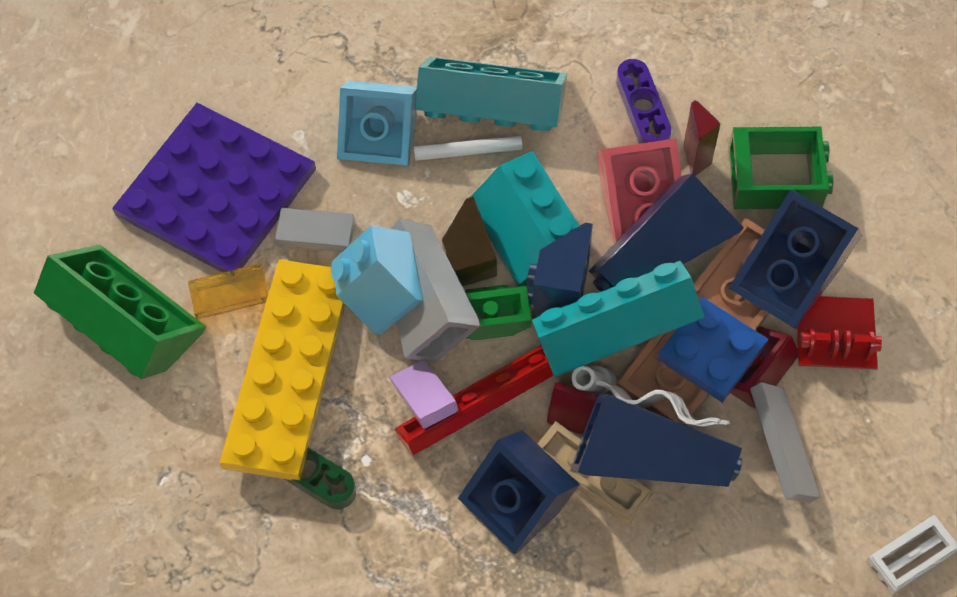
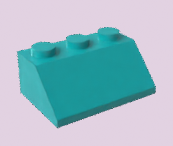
[470,151,580,287]

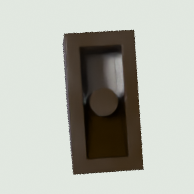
[442,196,497,287]

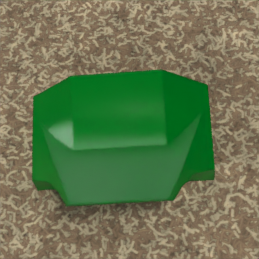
[465,285,532,340]

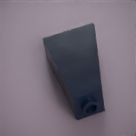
[589,173,744,292]
[570,394,742,487]

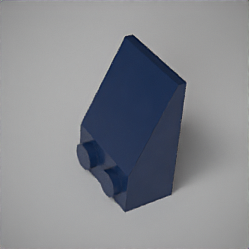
[729,190,862,329]

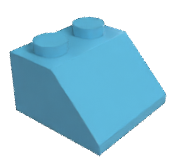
[337,81,417,166]
[331,226,423,335]

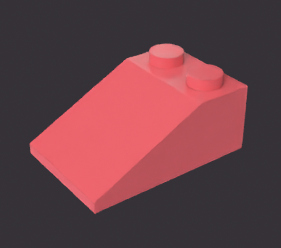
[597,139,681,244]

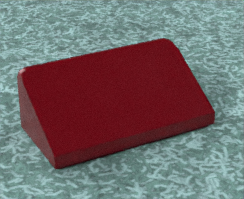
[684,100,721,176]
[731,327,798,409]
[547,382,598,435]

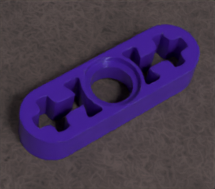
[616,59,671,144]

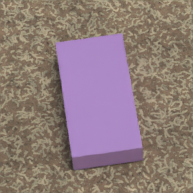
[390,359,459,429]

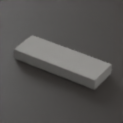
[750,382,821,503]

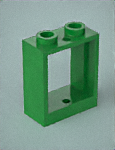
[728,126,834,209]

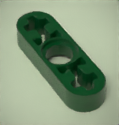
[284,448,356,509]

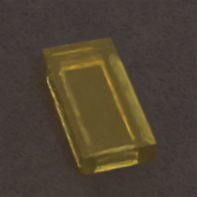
[188,264,269,319]

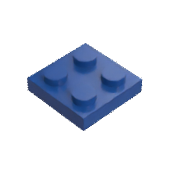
[657,297,768,403]

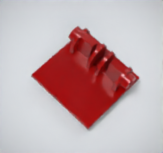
[797,296,882,370]

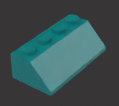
[415,56,567,131]
[532,261,704,377]

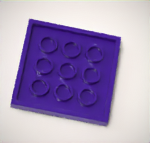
[112,102,316,279]

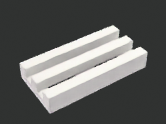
[866,515,957,595]

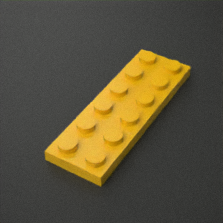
[219,259,346,480]

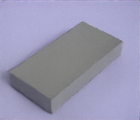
[275,208,355,252]

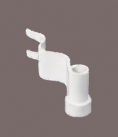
[572,366,730,427]

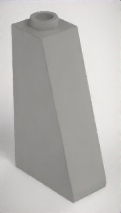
[390,219,480,362]

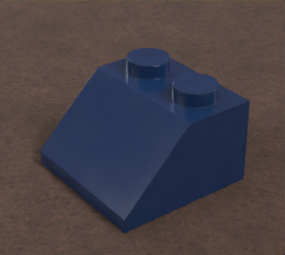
[527,223,593,319]
[458,430,580,554]

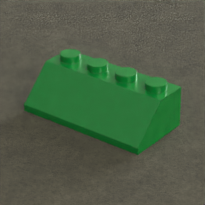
[34,245,207,379]

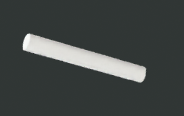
[414,135,522,161]

